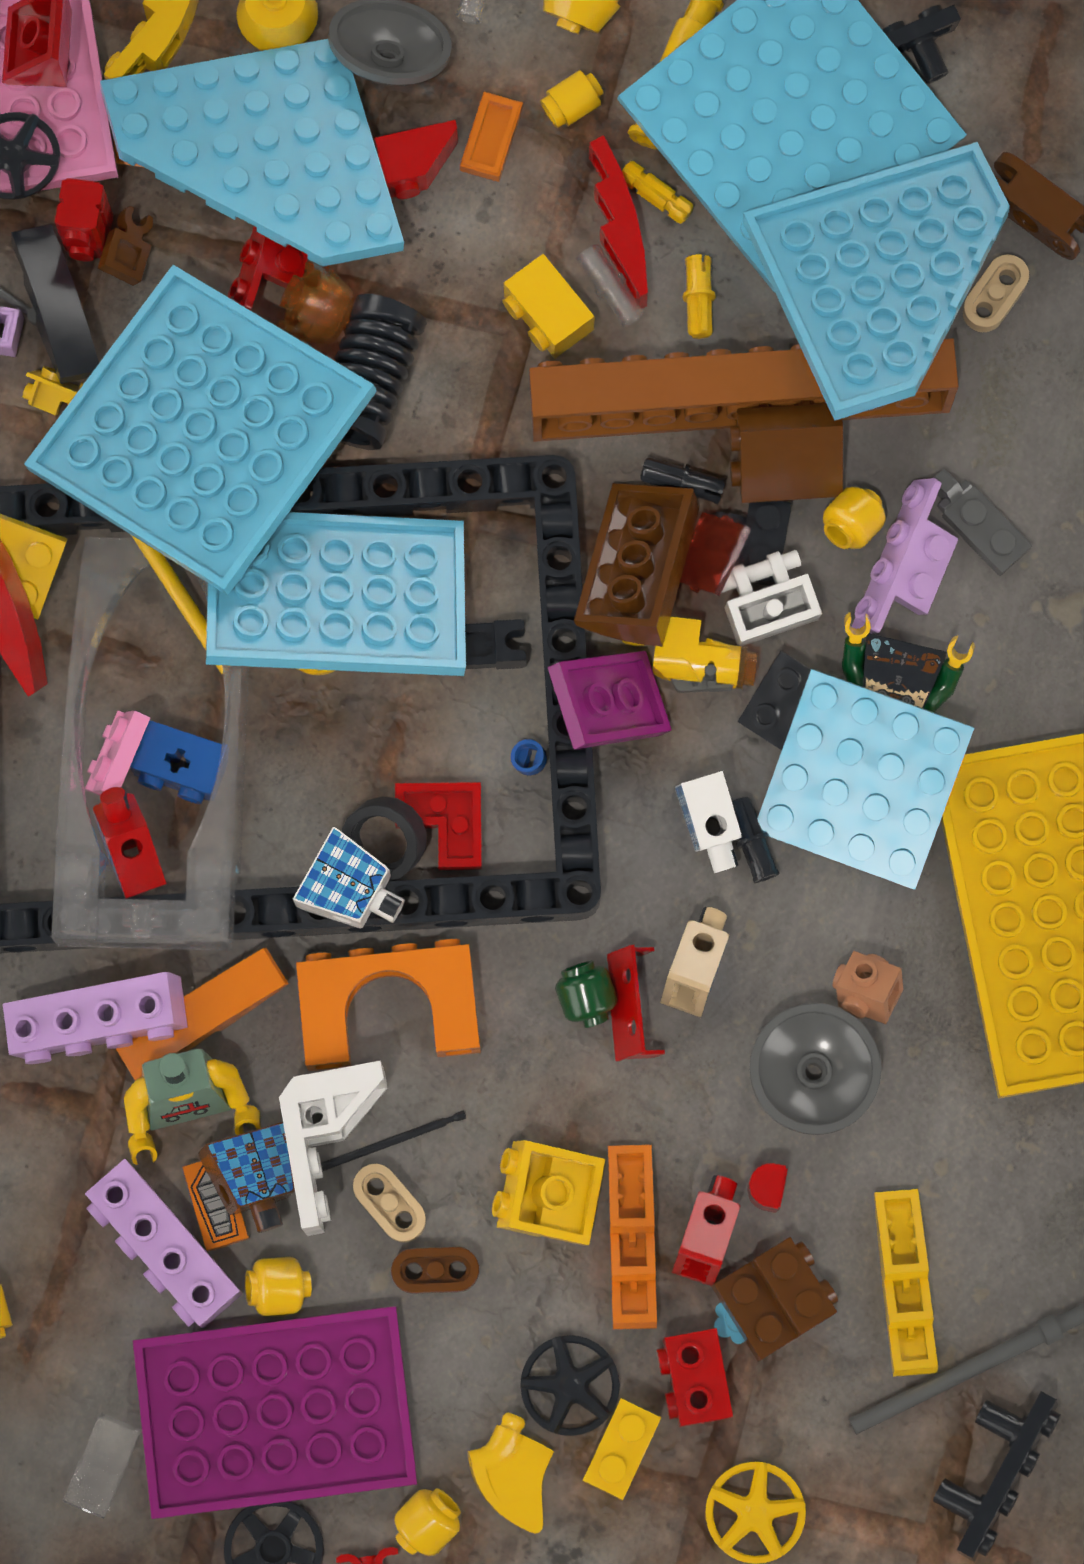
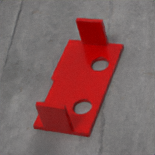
[607,945,665,1061]

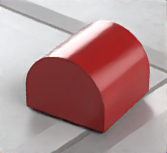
[747,1163,788,1213]

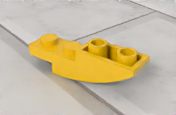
[104,0,199,80]

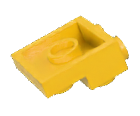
[492,1140,605,1245]

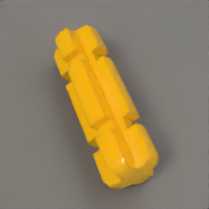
[622,161,693,224]

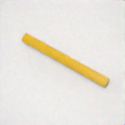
[130,534,235,675]

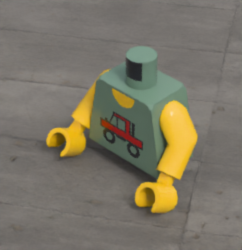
[124,1049,261,1165]

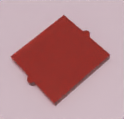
[680,512,751,597]

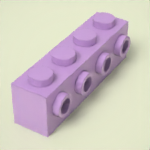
[3,972,188,1064]
[85,1159,243,1329]

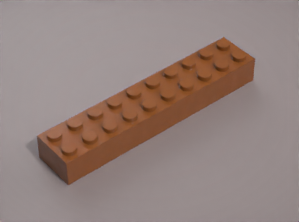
[529,338,958,442]

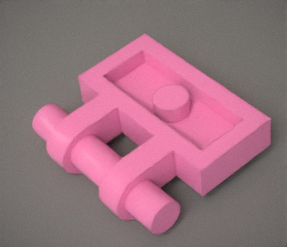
[85,711,150,796]

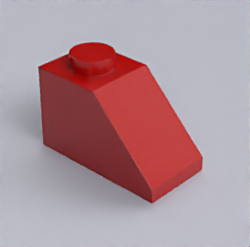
[375,120,458,199]

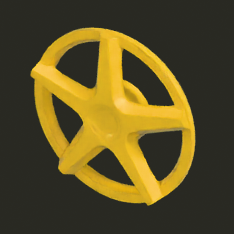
[705,1462,806,1564]

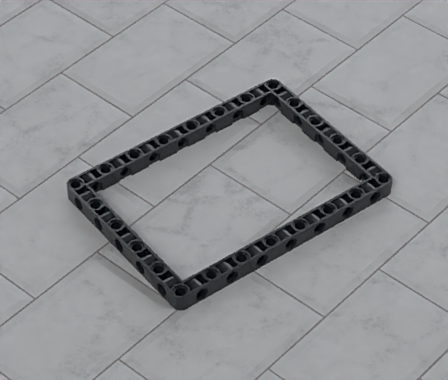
[0,455,601,954]

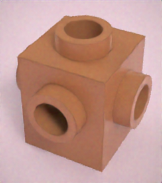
[833,951,904,1024]

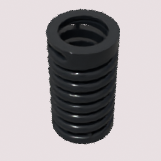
[333,294,427,450]

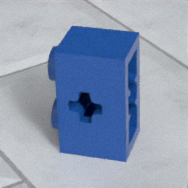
[130,720,232,804]

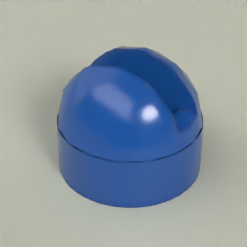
[511,739,547,776]

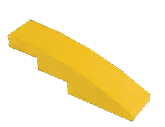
[874,1189,938,1377]

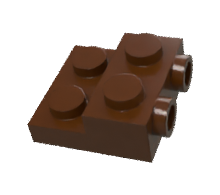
[711,1237,838,1362]

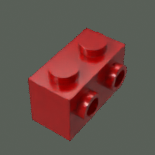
[657,1328,733,1428]

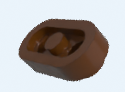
[391,1247,479,1294]

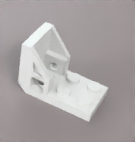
[279,1060,388,1236]

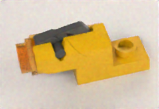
[622,617,758,693]

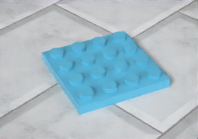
[757,669,975,890]

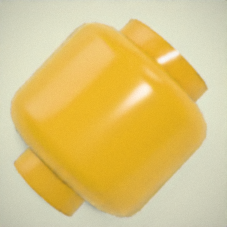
[823,487,886,549]
[245,1257,312,1316]
[394,1488,461,1556]

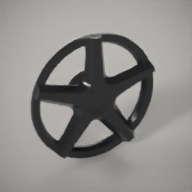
[0,112,60,200]
[520,1335,620,1436]
[224,1501,324,1564]

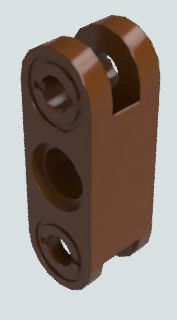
[994,152,1084,260]

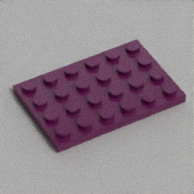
[133,1306,418,1519]

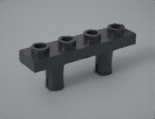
[882,5,961,84]
[933,1391,1061,1562]

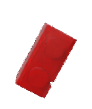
[55,178,113,262]

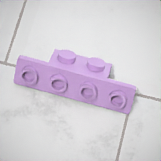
[852,478,958,634]

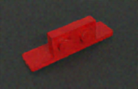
[228,226,308,311]

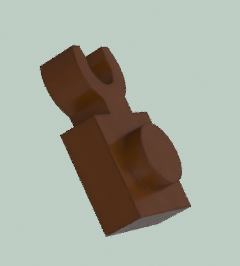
[97,206,153,286]

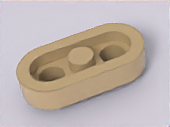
[963,255,1029,332]
[353,1164,426,1242]

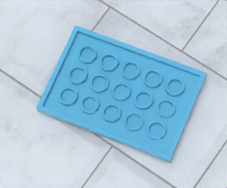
[206,512,466,676]

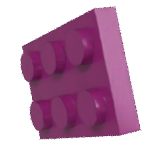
[548,651,672,750]

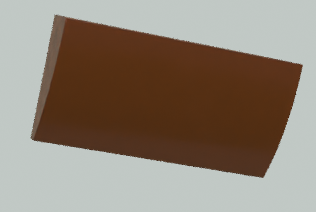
[574,483,699,647]

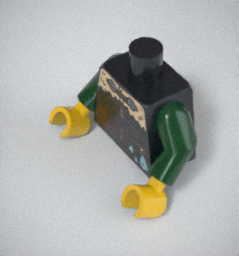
[842,612,975,712]

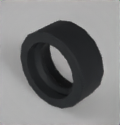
[341,796,427,881]

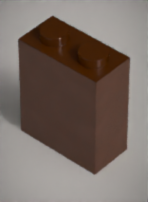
[729,403,843,503]

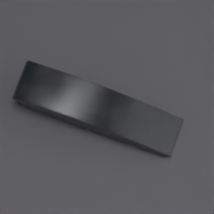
[11,224,99,384]

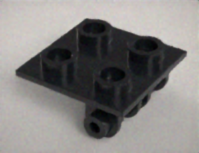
[737,650,811,750]

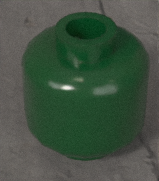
[555,960,618,1028]

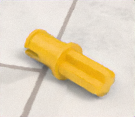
[683,254,716,339]

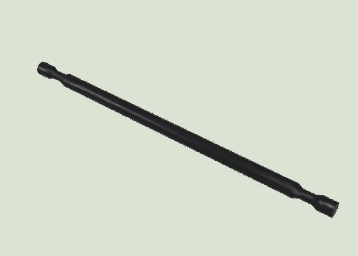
[321,1110,466,1172]

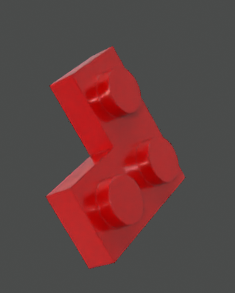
[395,782,482,870]

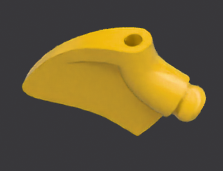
[467,1412,554,1534]

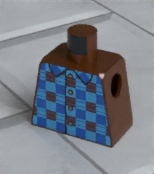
[198,1122,295,1233]

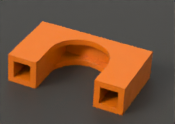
[296,939,481,1071]

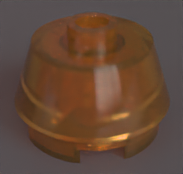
[277,262,354,345]

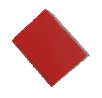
[2,0,72,87]

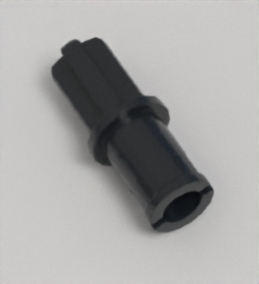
[640,457,726,505]
[732,797,780,883]

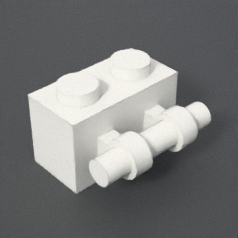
[716,550,822,646]

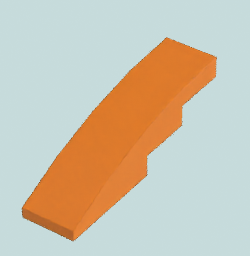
[116,948,289,1081]
[608,1145,657,1329]

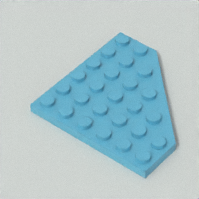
[100,39,404,267]
[743,142,1010,421]

